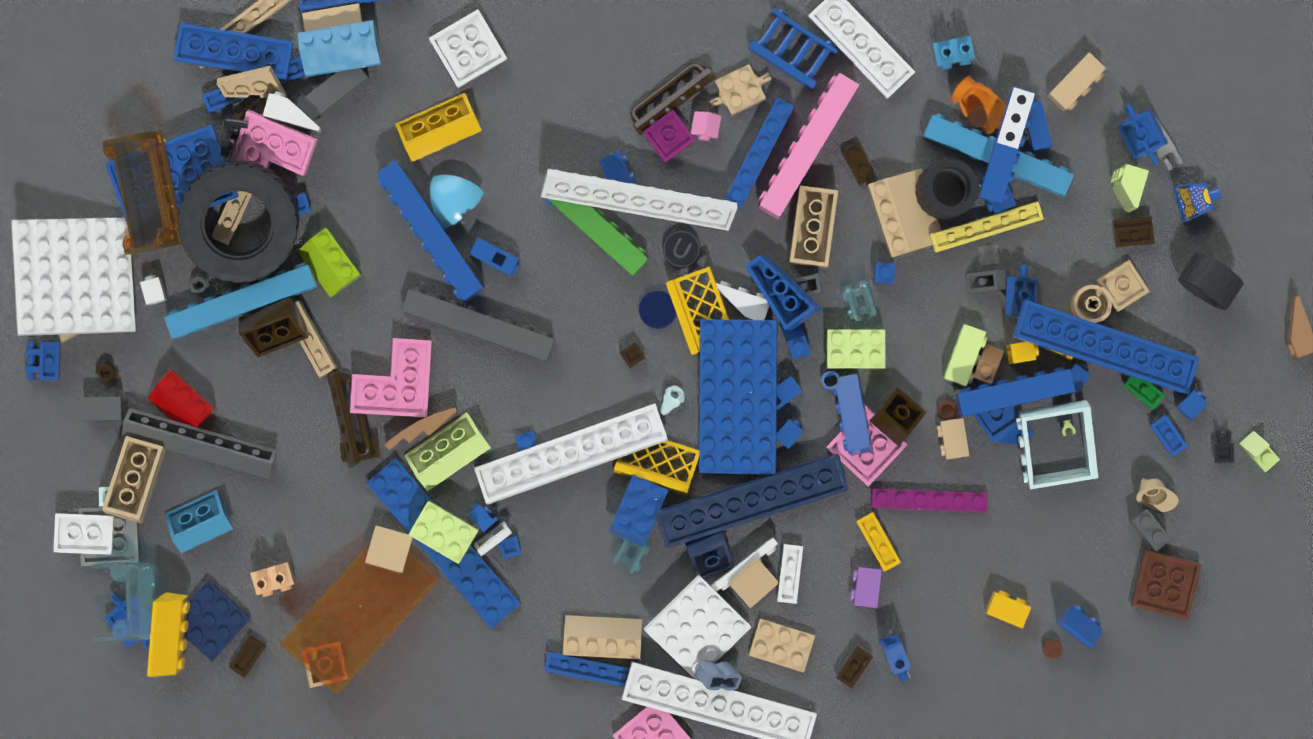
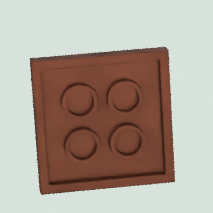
[1131,550,1202,620]

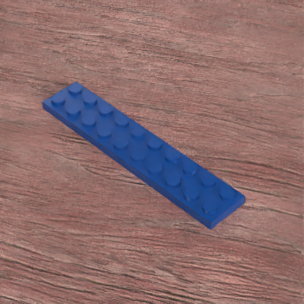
[1013,300,1199,395]
[367,458,521,629]

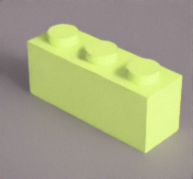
[943,324,988,387]

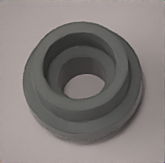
[190,275,209,295]

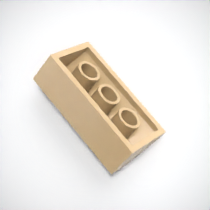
[563,615,642,659]

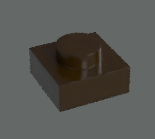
[619,342,646,368]

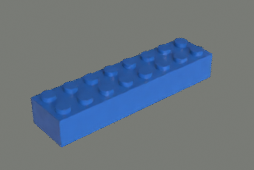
[376,160,485,302]

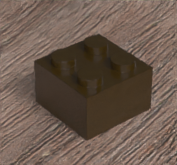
[869,387,927,446]

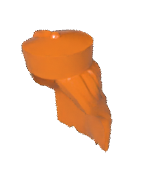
[951,76,1006,135]

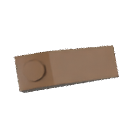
[1286,296,1313,359]

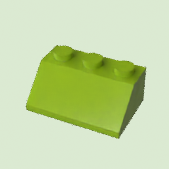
[297,228,362,298]

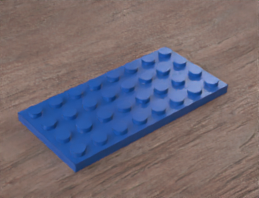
[699,319,778,475]

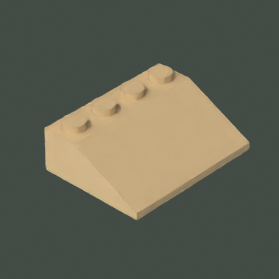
[867,169,941,259]

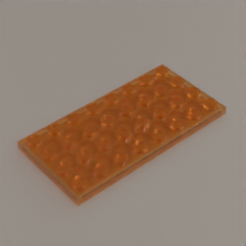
[279,542,440,696]

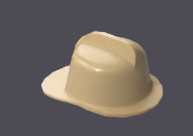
[1136,478,1179,512]

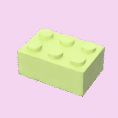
[826,330,885,369]
[408,501,479,564]

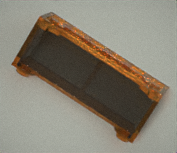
[102,130,181,255]

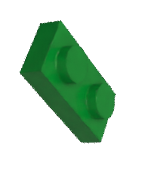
[1122,376,1165,410]

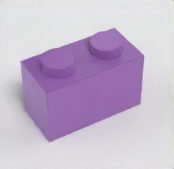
[850,566,882,608]

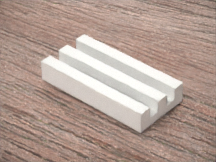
[474,522,512,556]

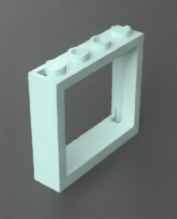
[1016,400,1098,489]

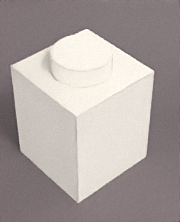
[140,275,168,305]

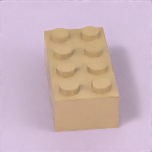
[789,185,838,268]
[102,436,166,524]

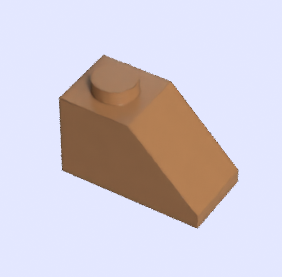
[973,344,1004,386]

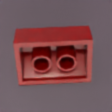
[148,370,216,428]

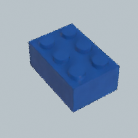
[609,475,668,547]

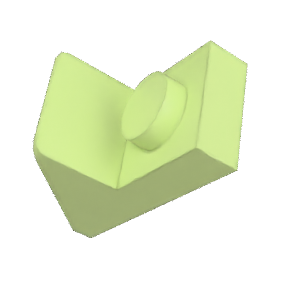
[1239,431,1280,472]

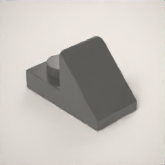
[793,274,823,296]

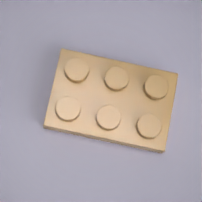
[749,619,815,672]

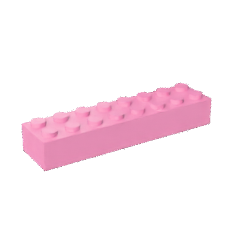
[758,73,859,219]

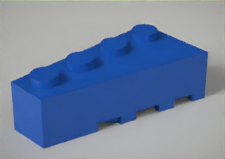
[745,255,823,330]

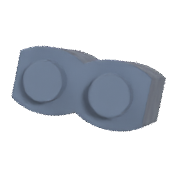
[696,661,742,691]

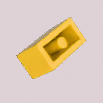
[1006,342,1039,365]
[985,590,1031,629]

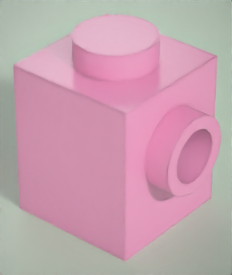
[691,111,721,141]

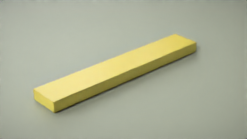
[929,201,1044,253]

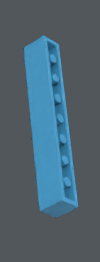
[922,113,1074,197]
[164,263,319,339]

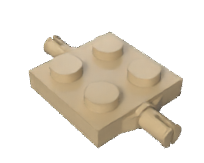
[709,64,771,116]

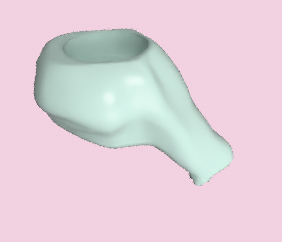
[661,386,685,415]

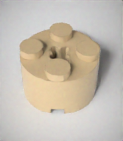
[1070,285,1112,323]

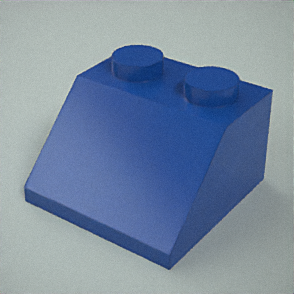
[1056,605,1103,649]

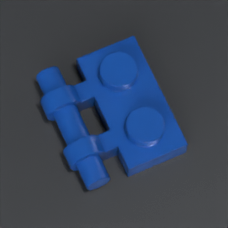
[25,341,61,381]

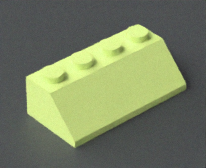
[404,412,491,491]

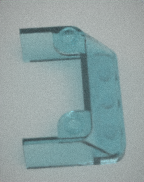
[92,562,159,643]

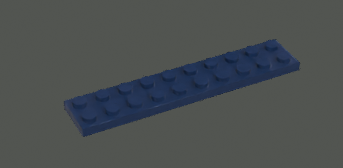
[655,453,848,548]

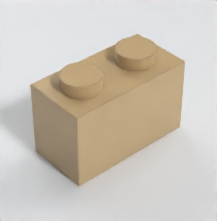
[936,418,969,460]

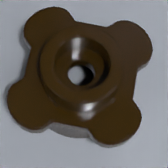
[95,361,118,384]

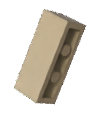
[302,3,363,31]
[1048,52,1106,112]

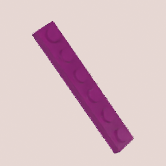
[872,489,988,512]

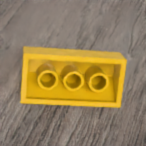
[395,93,482,162]
[147,592,190,677]

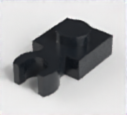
[1213,430,1235,463]

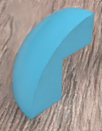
[430,175,484,229]

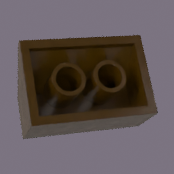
[239,298,308,357]

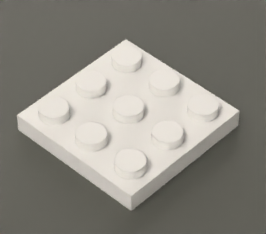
[429,9,507,88]

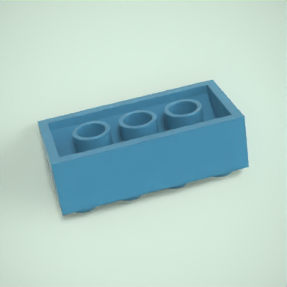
[298,20,381,77]

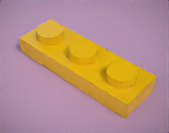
[856,512,901,572]

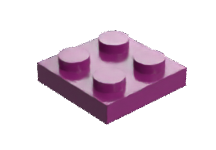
[642,110,696,163]

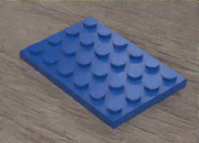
[105,125,239,236]

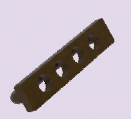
[631,63,715,135]
[327,371,372,468]

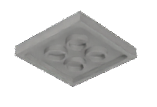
[78,507,140,566]

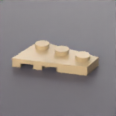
[217,66,286,98]

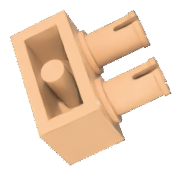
[250,562,296,597]

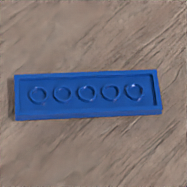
[173,23,294,80]

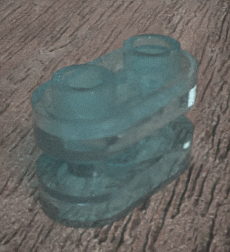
[841,280,877,323]
[612,539,652,575]

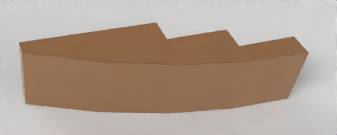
[384,408,458,450]

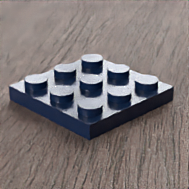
[185,580,251,662]

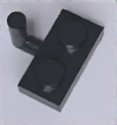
[221,118,249,157]

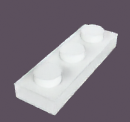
[777,544,803,604]

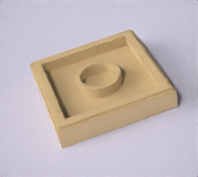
[1096,260,1150,312]
[365,526,412,573]
[728,557,779,608]

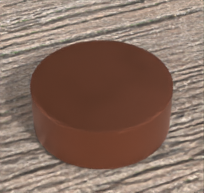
[968,108,987,128]
[937,400,957,419]
[1042,639,1062,659]

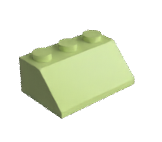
[1111,164,1149,212]

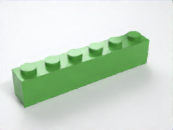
[547,198,648,276]

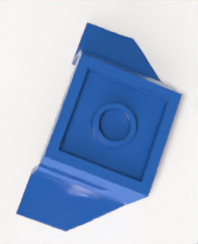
[974,376,1034,445]

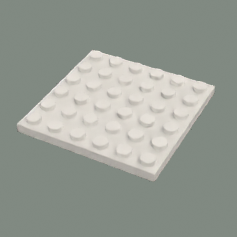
[11,218,136,336]

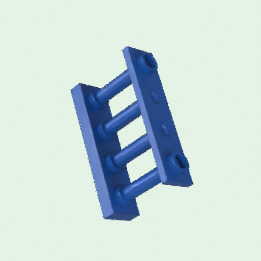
[748,8,838,91]

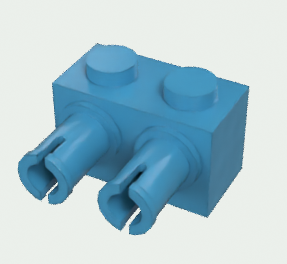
[931,36,975,70]

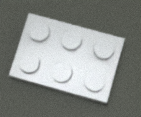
[54,513,115,555]

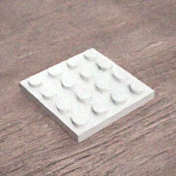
[644,575,751,680]

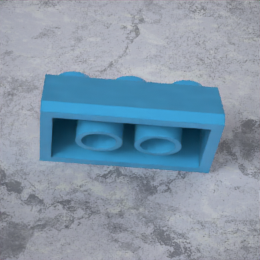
[165,490,233,553]

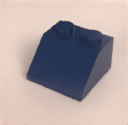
[685,531,735,579]

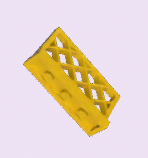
[666,267,729,355]
[613,440,699,496]

